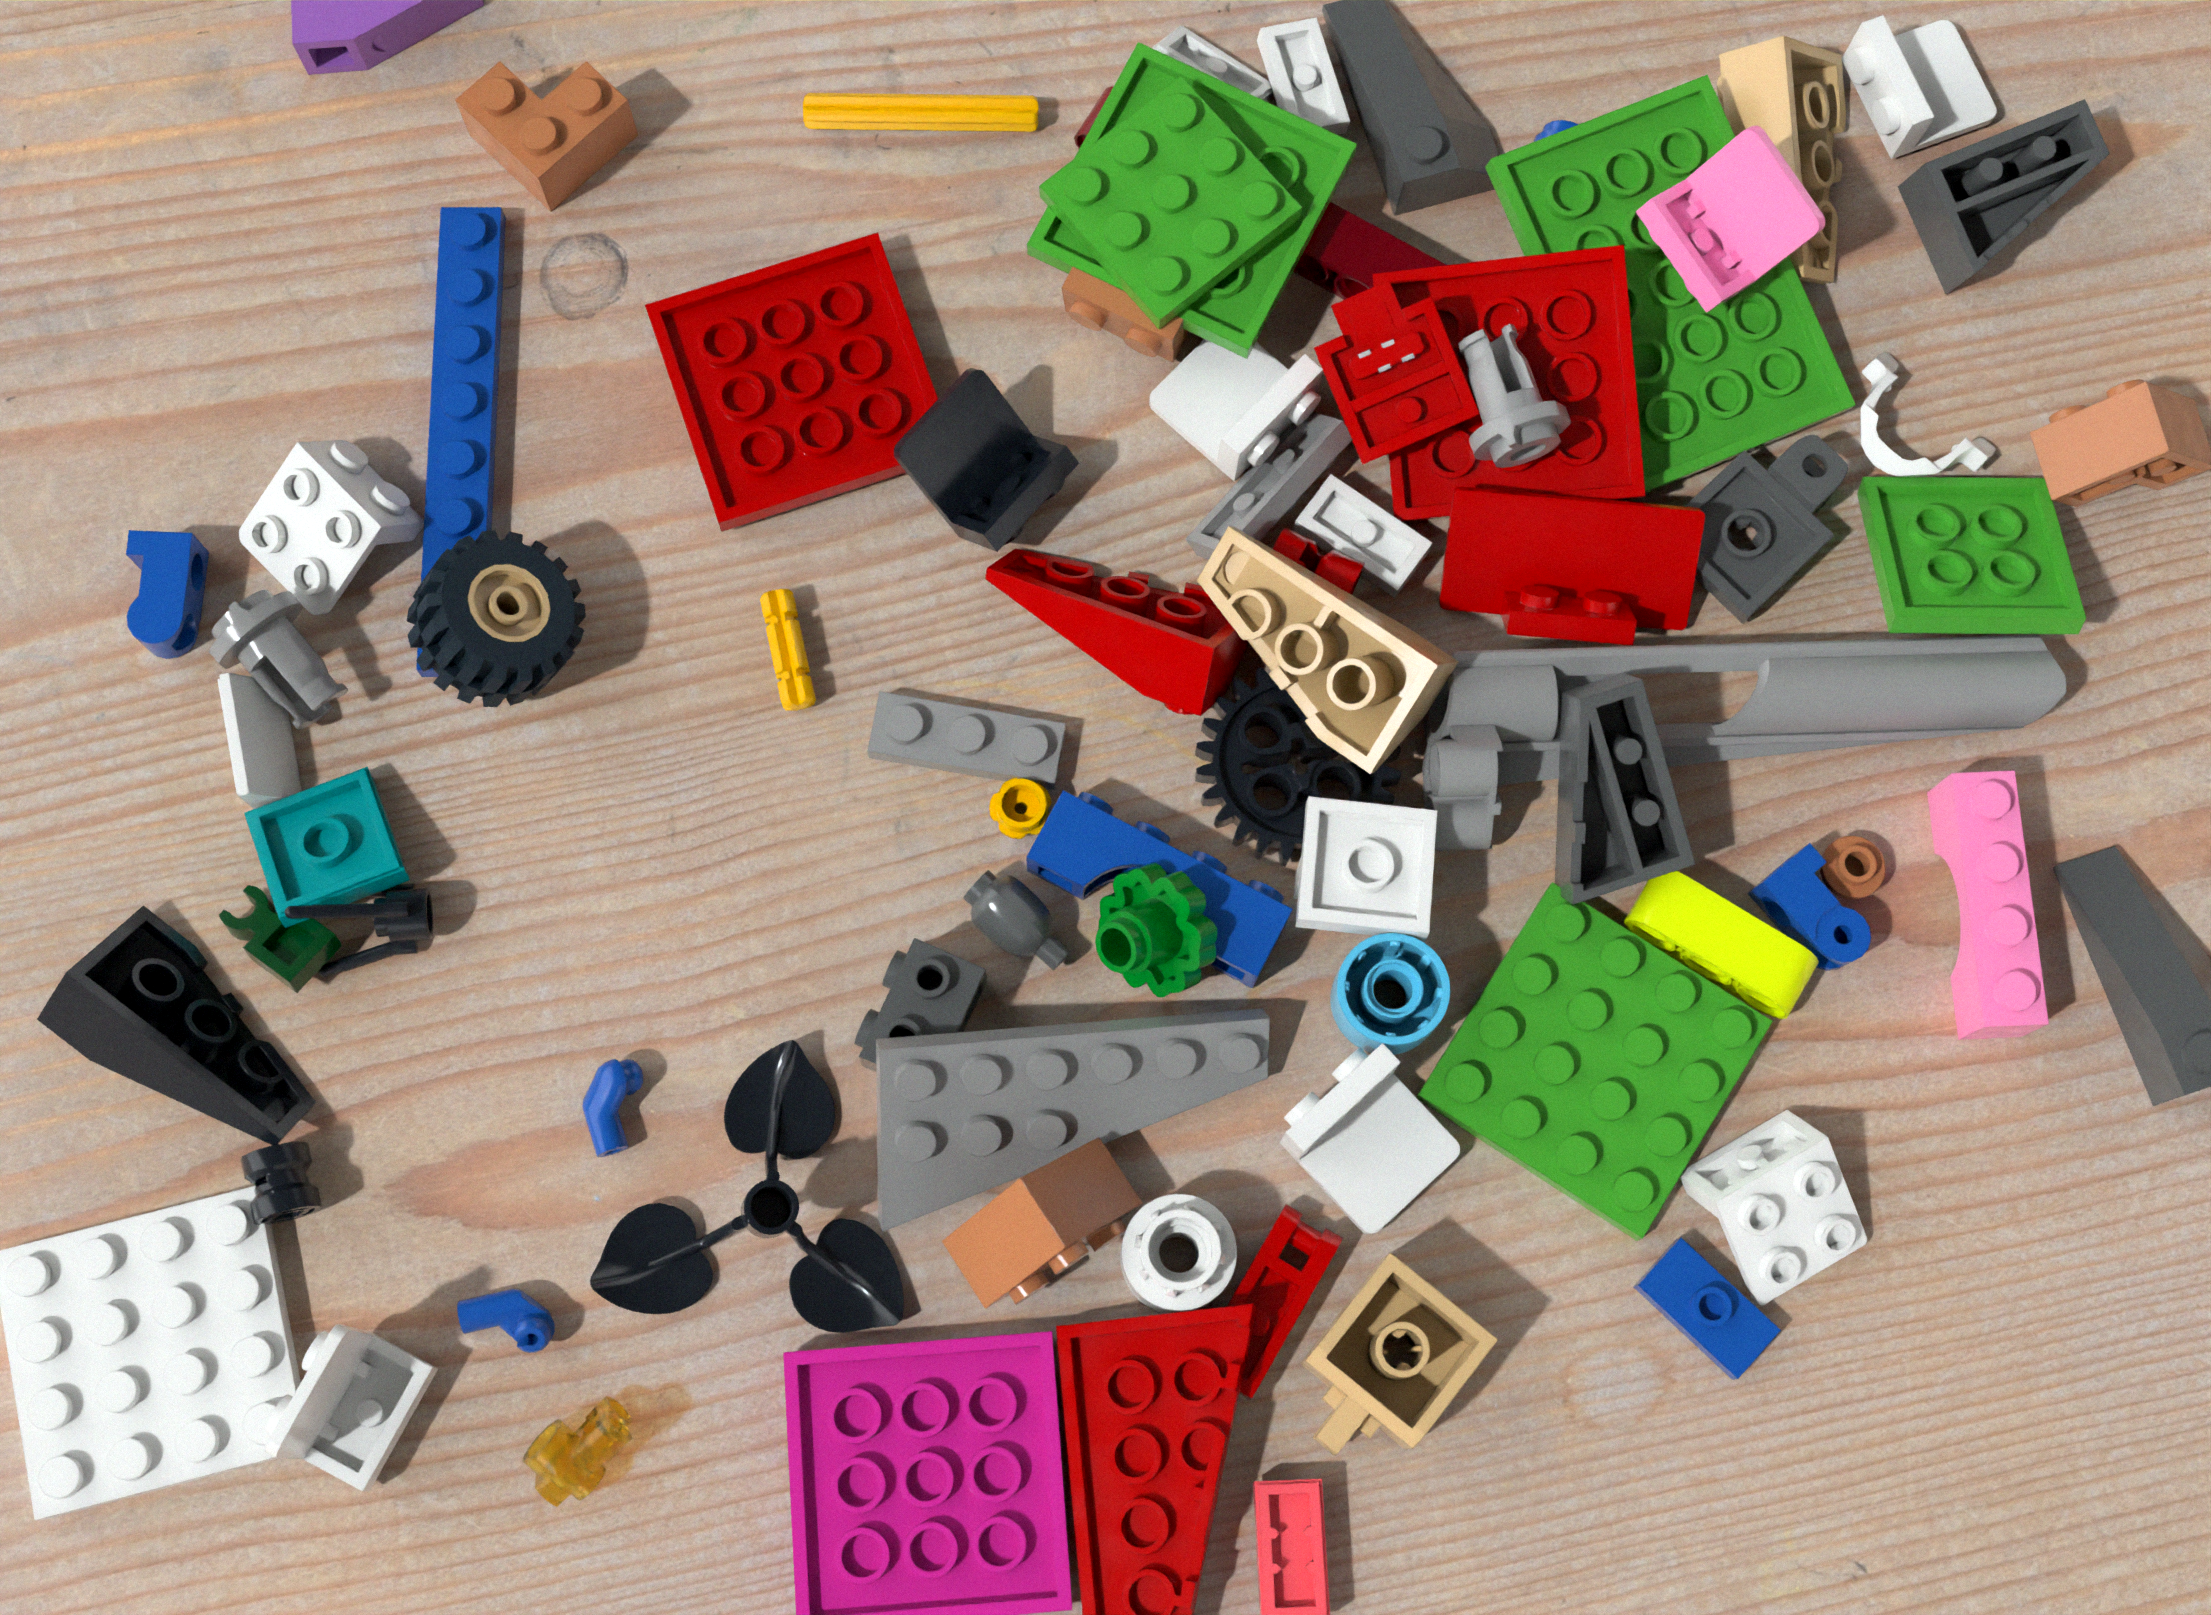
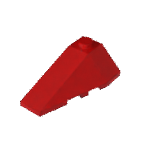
[985,548,1249,716]

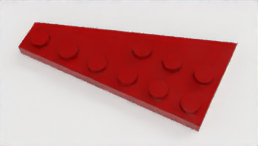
[1056,1304,1257,1615]

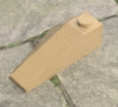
[1717,36,1846,285]
[1197,526,1459,774]

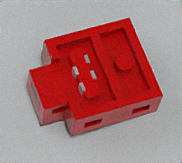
[1314,280,1480,465]

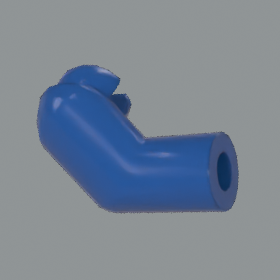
[583,1059,643,1157]

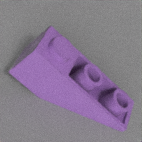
[291,0,484,75]

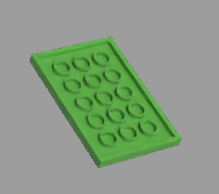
[1485,75,1856,494]

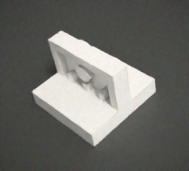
[1293,796,1437,941]

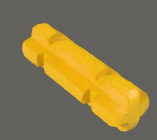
[760,589,816,711]

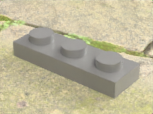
[1185,412,1352,560]
[867,691,1066,790]

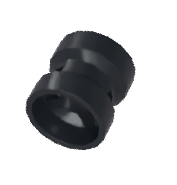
[241,1141,322,1225]

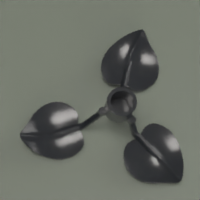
[590,1040,904,1333]

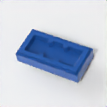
[1633,1237,1781,1380]

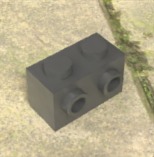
[854,938,987,1072]

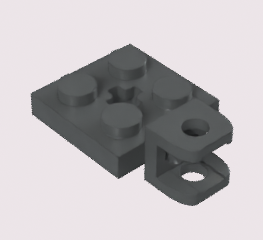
[1685,435,1848,624]

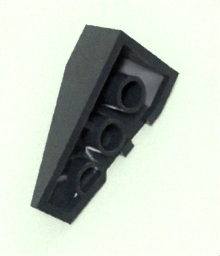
[37,905,316,1145]

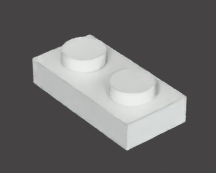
[1257,17,1350,135]
[1293,474,1433,598]

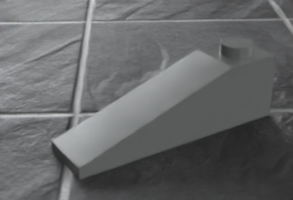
[1322,0,1499,216]
[2053,846,2211,1106]

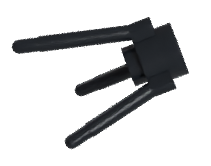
[285,883,433,977]

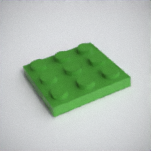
[1039,76,1302,329]
[1857,477,2086,634]

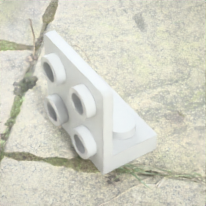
[1680,1110,1867,1305]

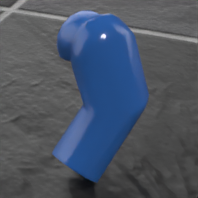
[457,1289,555,1353]

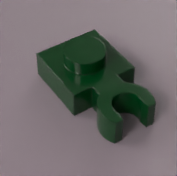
[219,885,342,993]

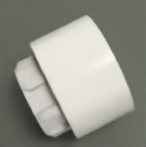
[1120,1194,1237,1314]

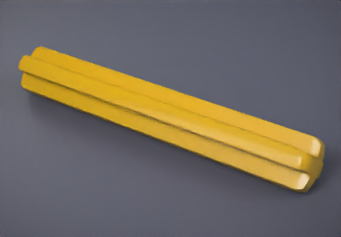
[803,93,1039,132]

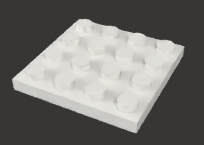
[0,1186,301,1520]

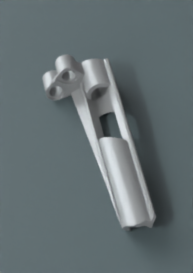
[1423,635,2067,851]

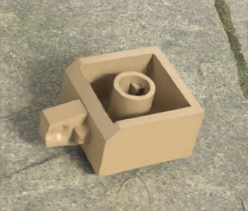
[1300,1252,1498,1455]

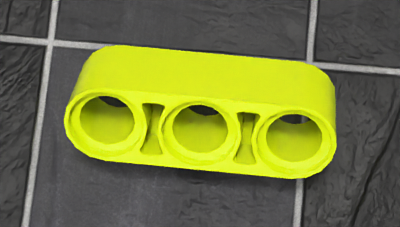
[1624,871,1819,1019]

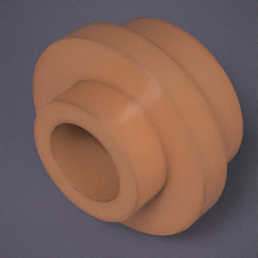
[1820,836,1886,900]

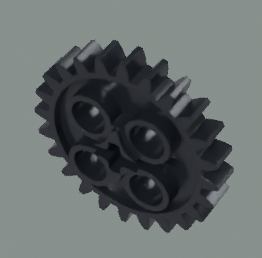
[1195,667,1401,867]

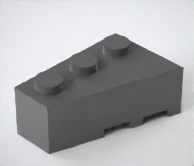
[1898,99,2110,294]

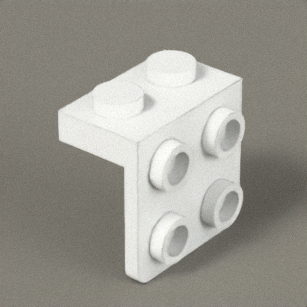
[1842,15,1997,159]
[1149,339,1323,482]
[239,440,424,615]
[1280,1043,1460,1235]
[264,1324,438,1492]

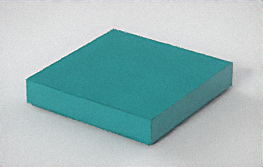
[244,767,410,928]

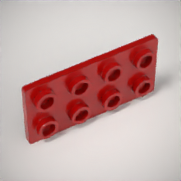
[1439,487,1705,646]

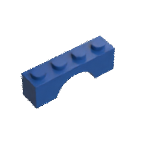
[1026,790,1293,989]

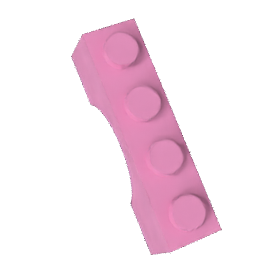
[1927,770,2049,1040]

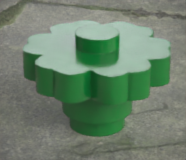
[1095,862,1218,997]

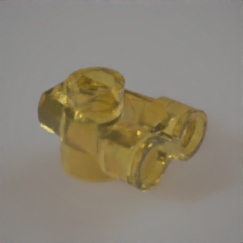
[523,1396,632,1507]

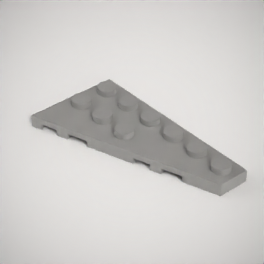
[876,1008,1270,1232]

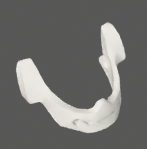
[1860,352,1996,477]

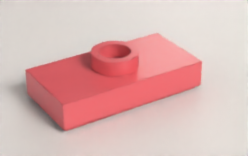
[1253,1479,1330,1615]

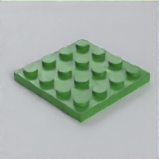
[1027,42,1357,359]
[1416,882,1773,1241]

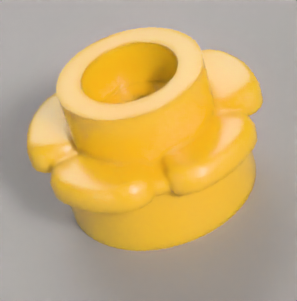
[989,778,1052,839]

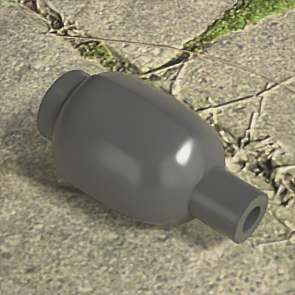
[963,870,1071,971]

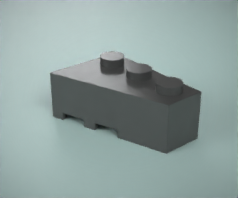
[1555,673,1696,905]

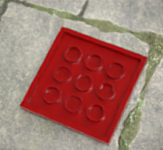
[645,232,938,532]
[1373,245,1646,522]

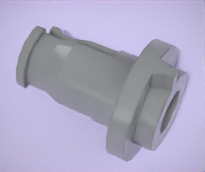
[1456,324,1571,468]
[209,590,348,730]

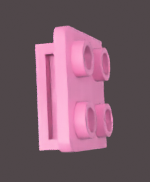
[1636,126,1825,313]

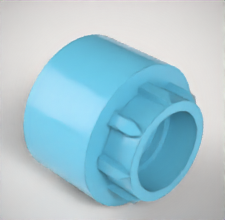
[1330,933,1450,1055]

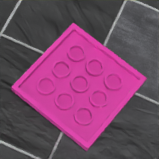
[783,1331,1072,1615]

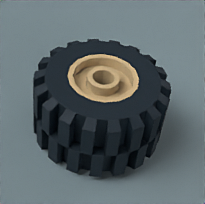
[407,530,586,707]

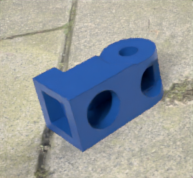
[126,530,209,659]
[1747,843,1871,971]

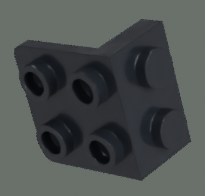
[894,368,1079,552]

